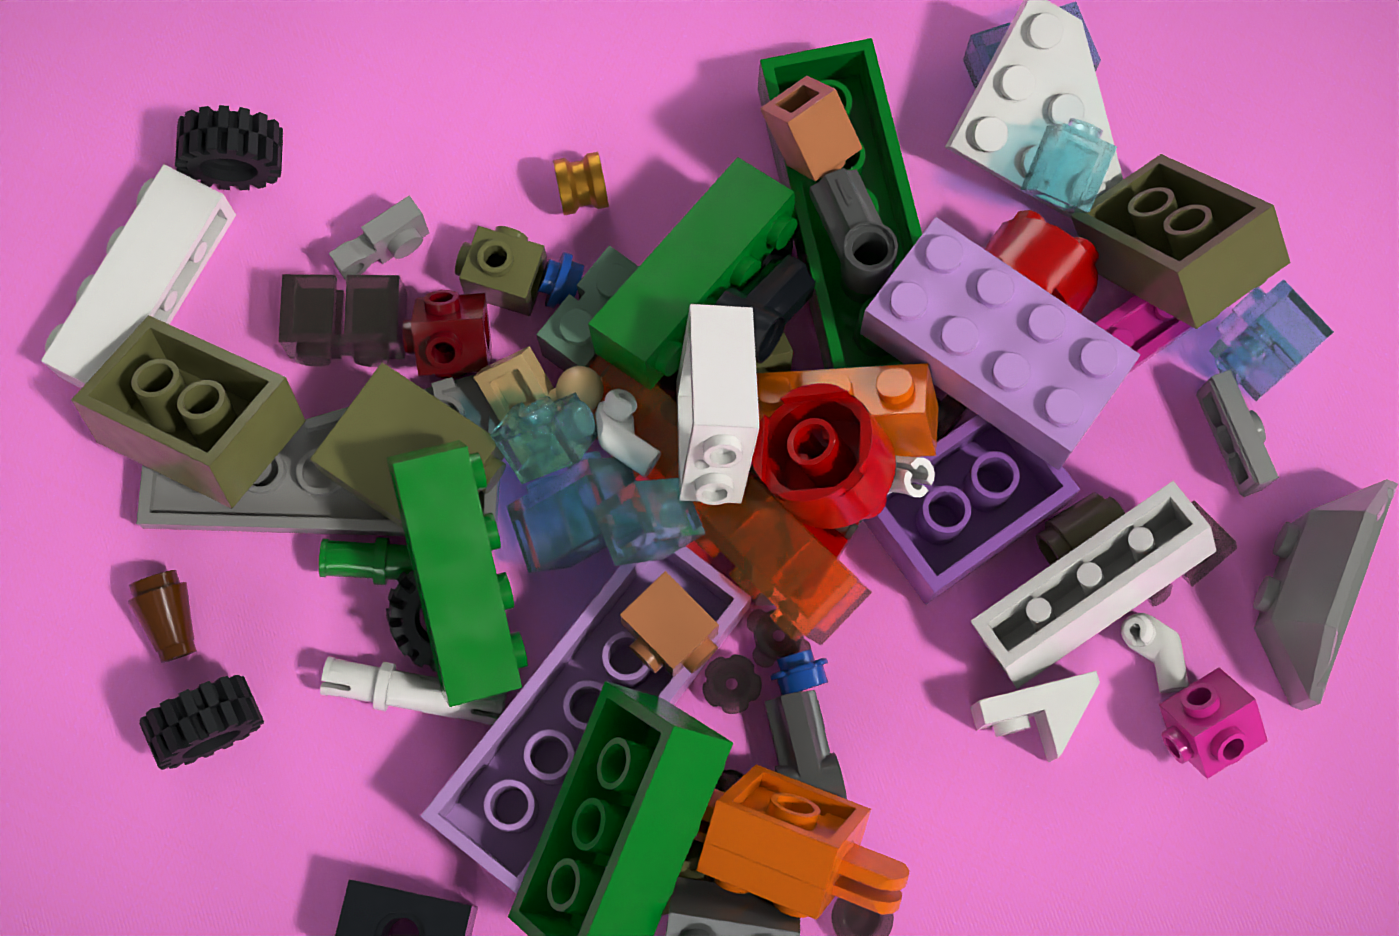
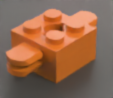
[694,764,910,920]

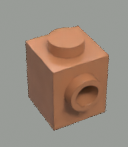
[760,76,862,181]
[620,571,719,677]

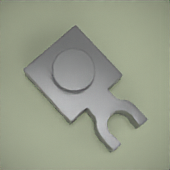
[329,195,429,283]

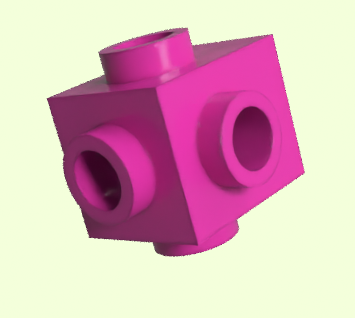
[1159,667,1268,779]

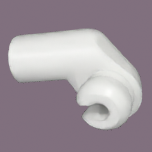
[595,389,661,477]

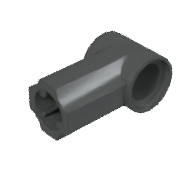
[809,168,898,295]
[764,690,847,799]

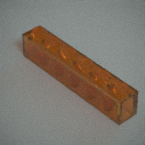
[572,356,872,645]

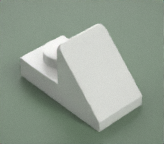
[970,671,1100,762]

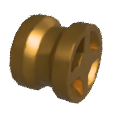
[553,152,609,216]

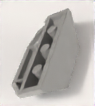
[1253,479,1398,711]

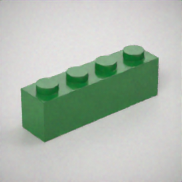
[588,157,797,390]
[386,440,528,707]

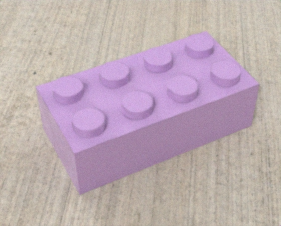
[860,217,1141,470]

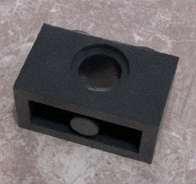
[335,879,478,936]

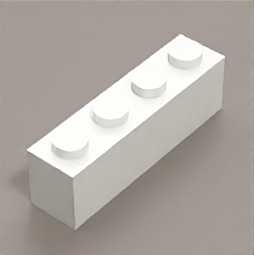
[41,164,236,388]
[971,481,1216,689]

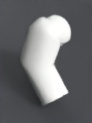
[1121,613,1189,693]

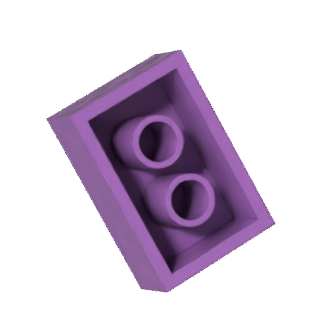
[863,415,1080,605]

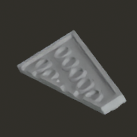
[136,374,503,536]

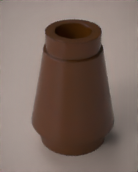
[128,570,197,663]

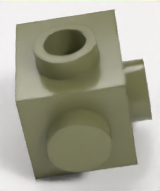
[455,226,548,316]

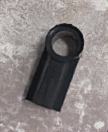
[715,255,816,363]

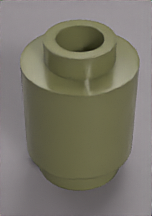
[1036,493,1125,565]

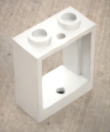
[676,304,759,505]

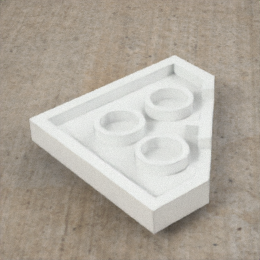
[944,0,1123,220]

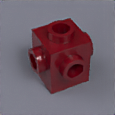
[403,290,492,379]

